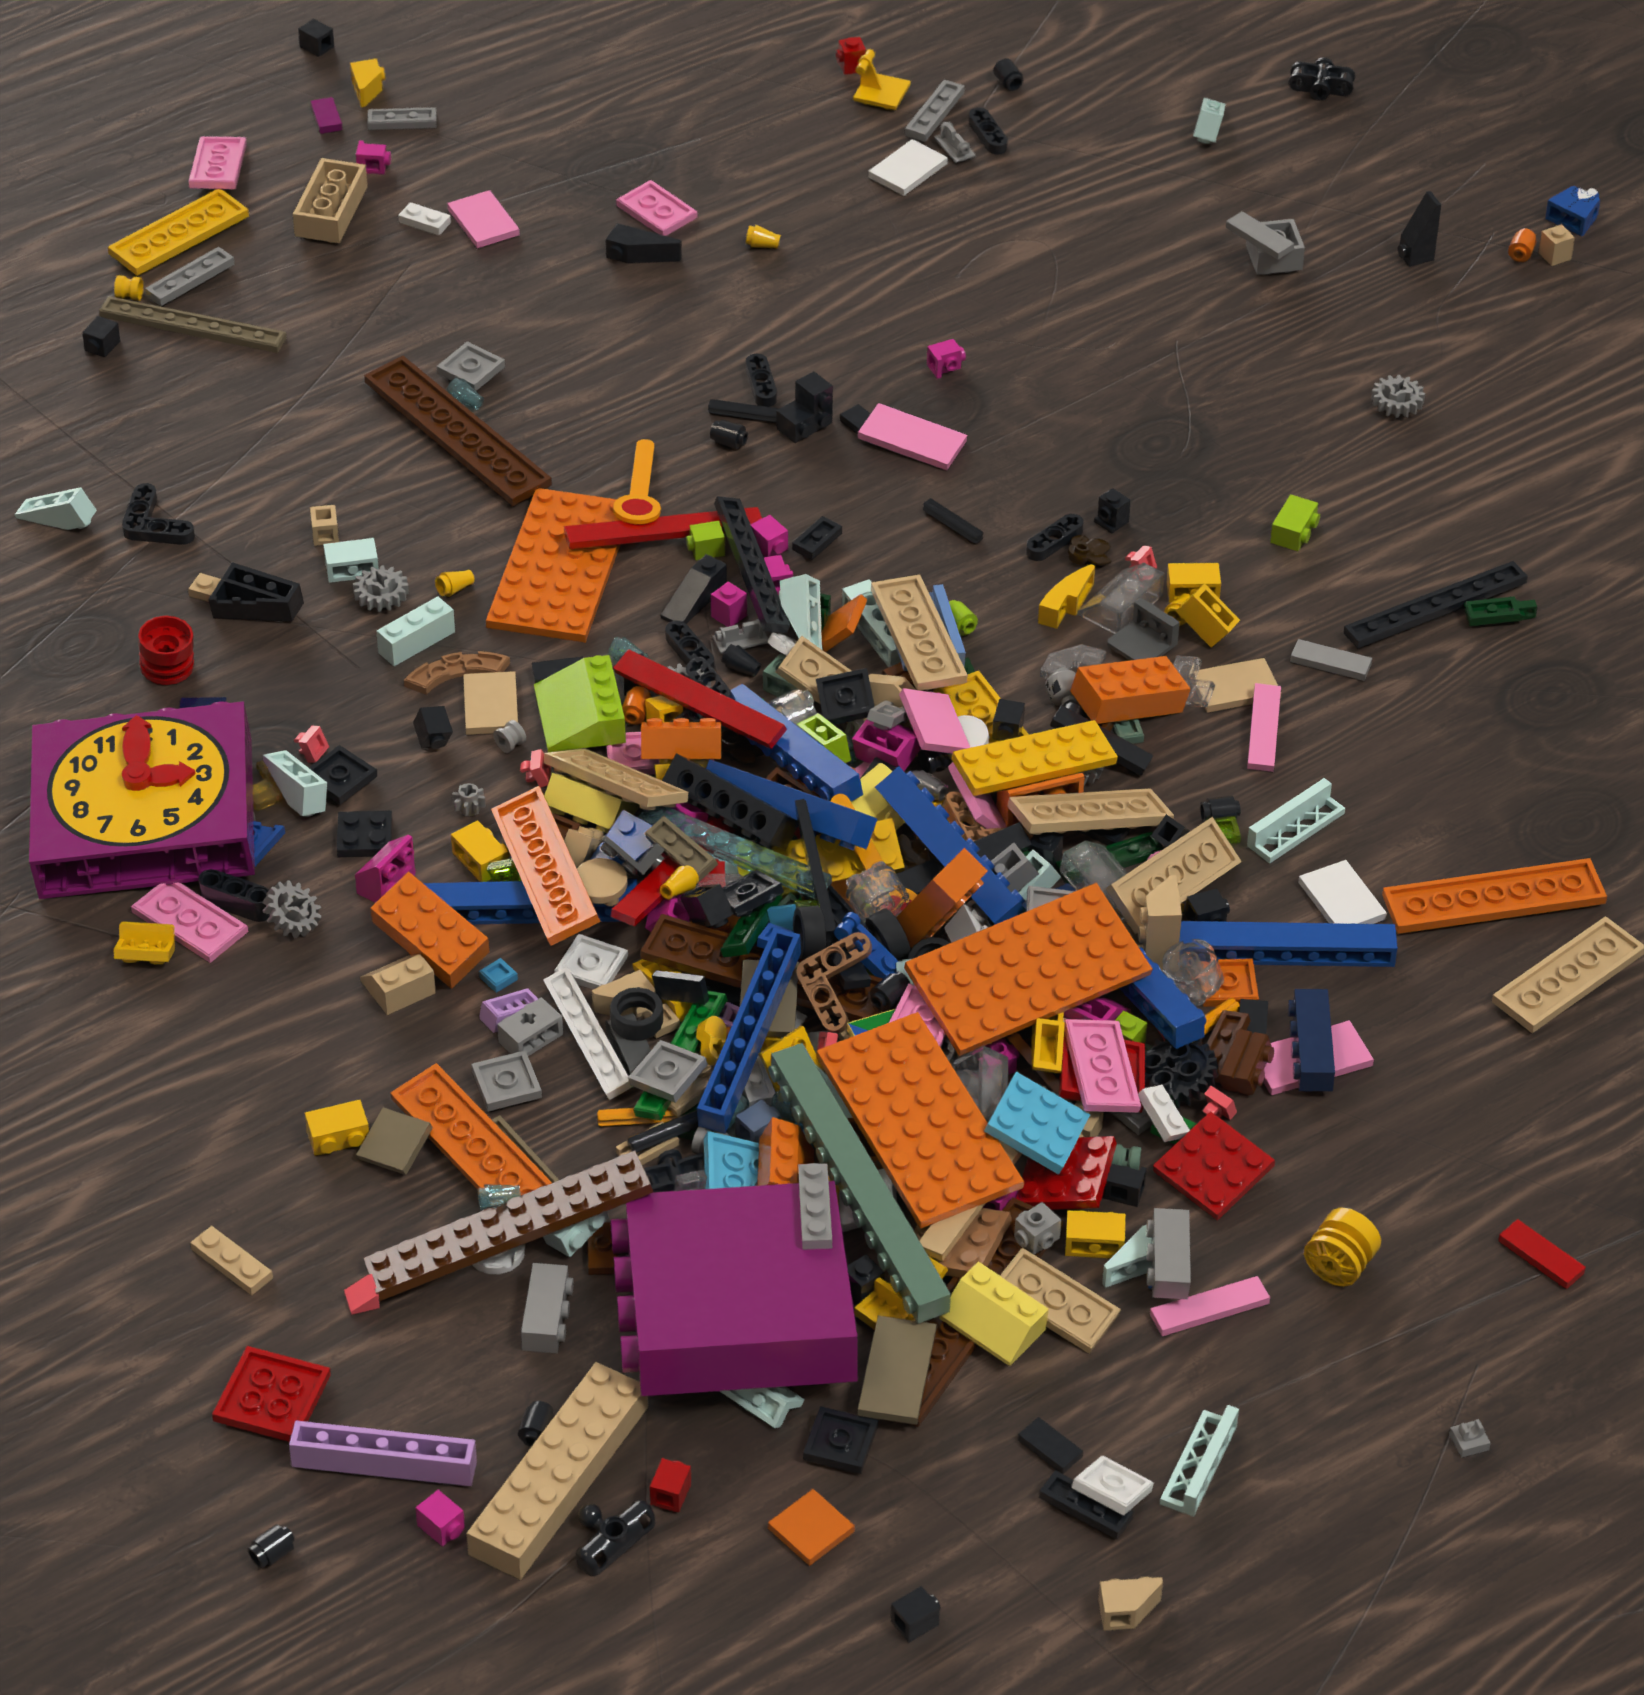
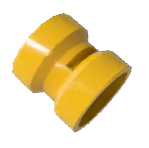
[114,275,143,301]

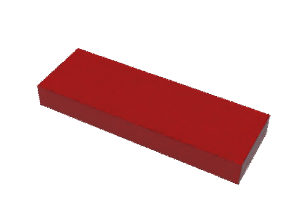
[1498,1219,1586,1289]

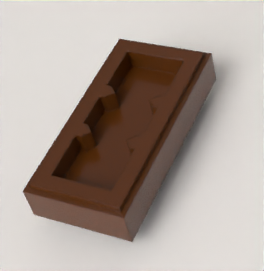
[588,1222,618,1275]

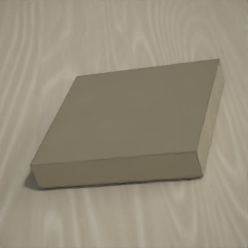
[356,1107,433,1175]

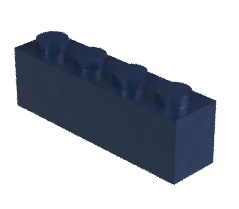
[1288,989,1335,1091]

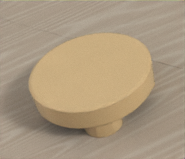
[577,858,628,906]

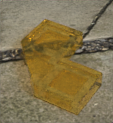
[253,760,283,811]

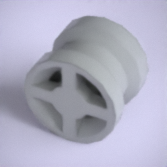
[493,720,526,753]

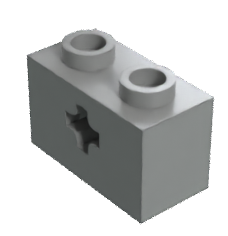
[497,997,563,1056]

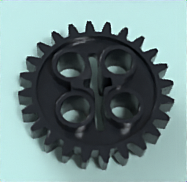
[1145,1038,1219,1109]

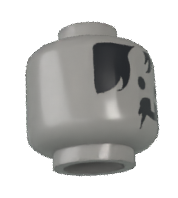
[1045,668,1077,706]

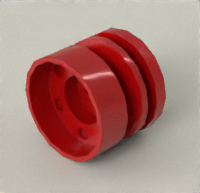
[138,615,194,685]

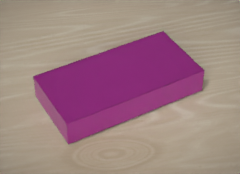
[310,97,342,134]

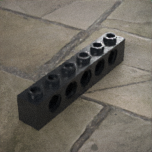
[662,753,798,850]

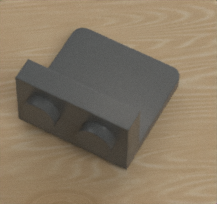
[1107,598,1180,660]
[599,835,664,876]

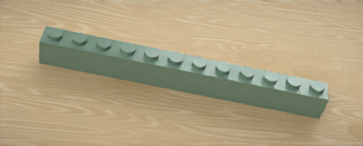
[768,1043,951,1324]

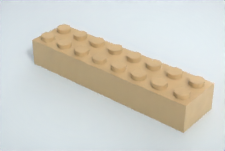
[467,1362,648,1580]

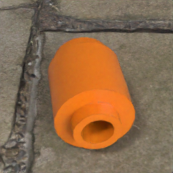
[1508,229,1537,262]
[622,686,651,725]

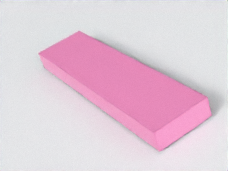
[1247,683,1281,772]
[1150,1276,1270,1336]

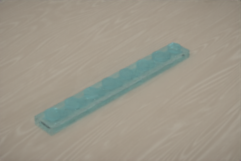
[638,806,832,899]

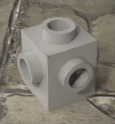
[1014,1202,1061,1254]

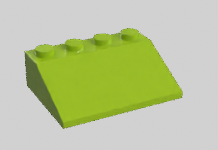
[534,655,626,752]

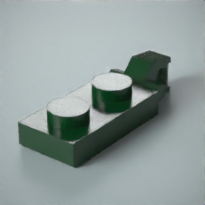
[1464,596,1537,626]

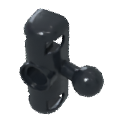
[576,1499,656,1577]

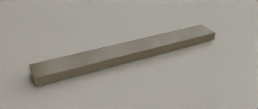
[99,296,287,353]

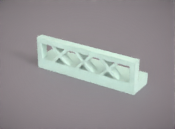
[1247,778,1345,863]
[720,1386,805,1428]
[1160,1405,1239,1517]

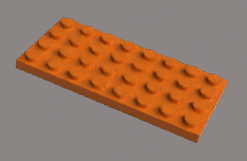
[486,488,621,643]
[904,883,1153,1056]
[816,1012,1024,1229]

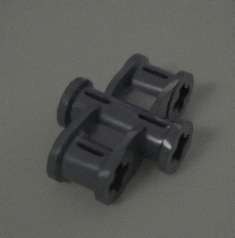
[1288,58,1355,100]
[643,1149,705,1192]

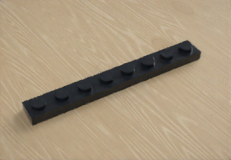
[714,496,790,633]
[1344,561,1528,649]

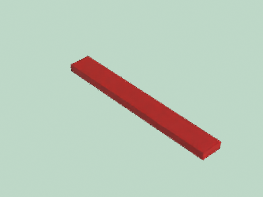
[564,507,762,549]
[613,649,787,749]
[611,816,740,927]

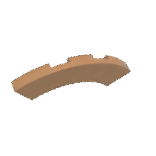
[404,651,510,695]

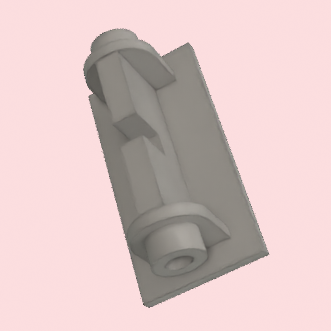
[934,122,976,163]
[712,619,768,654]

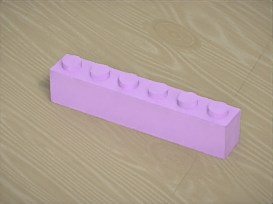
[289,1421,477,1486]

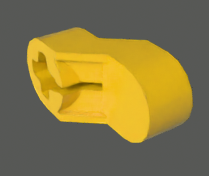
[696,1016,727,1066]

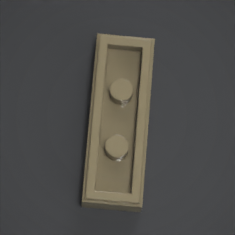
[644,816,718,883]

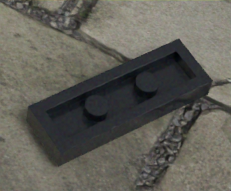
[1039,1470,1134,1540]

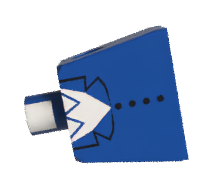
[1545,186,1600,236]

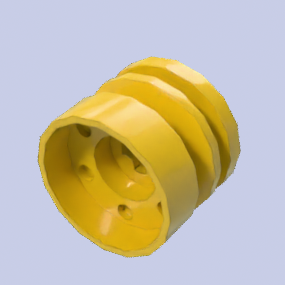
[1304,1207,1381,1287]

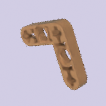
[942,791,1034,852]
[796,932,872,1034]

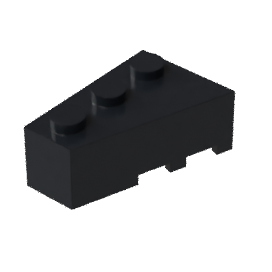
[208,562,304,621]

